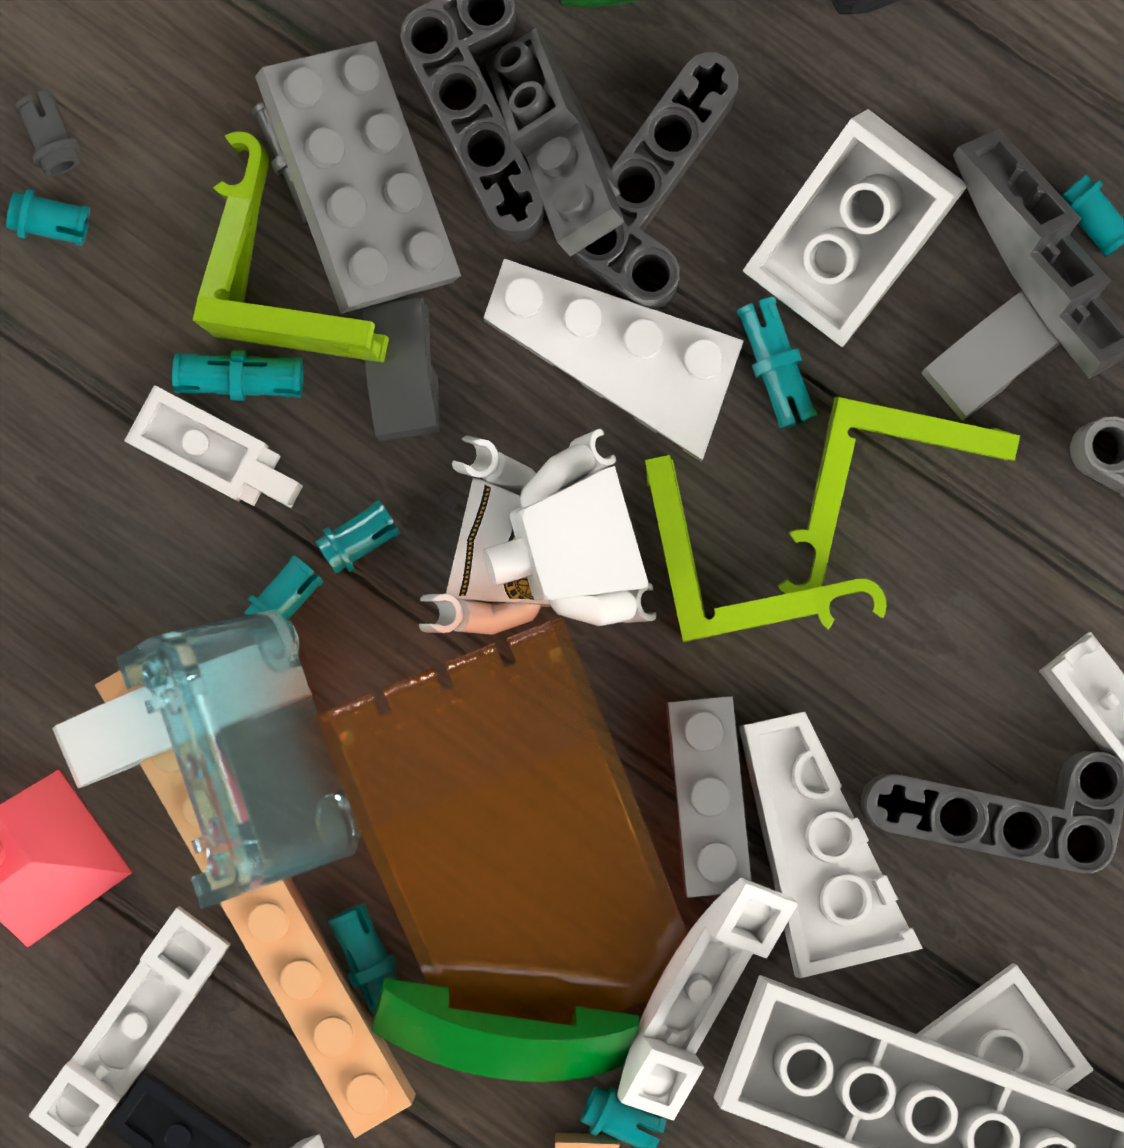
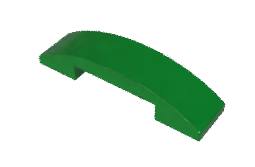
[372,979,639,1082]

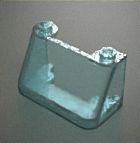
[117,610,363,909]

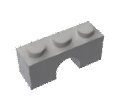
[665,696,751,898]

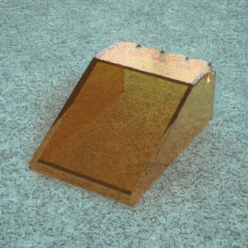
[316,617,688,1025]

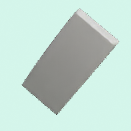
[921,290,1060,421]

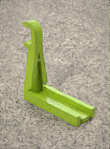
[193,131,389,363]
[777,397,1020,594]
[645,455,887,642]

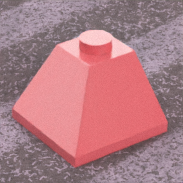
[0,769,134,948]

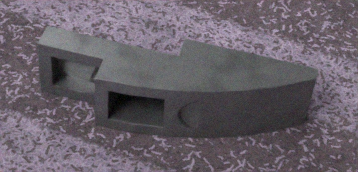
[484,28,625,257]

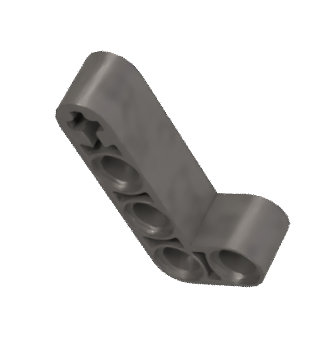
[400,0,544,243]
[572,52,739,310]
[861,751,1124,873]

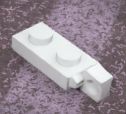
[124,385,303,508]

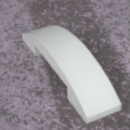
[52,637,312,789]
[617,878,798,1121]
[29,906,231,1148]

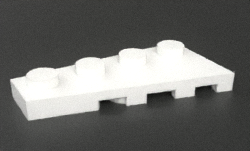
[484,259,744,462]
[738,712,923,978]

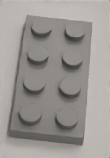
[255,41,461,314]

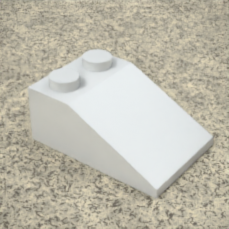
[743,109,967,347]

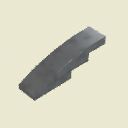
[953,128,1124,379]

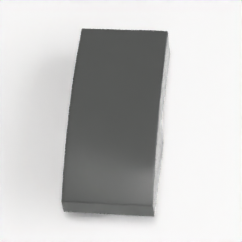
[361,297,440,442]

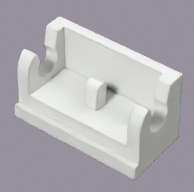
[1039,632,1124,764]

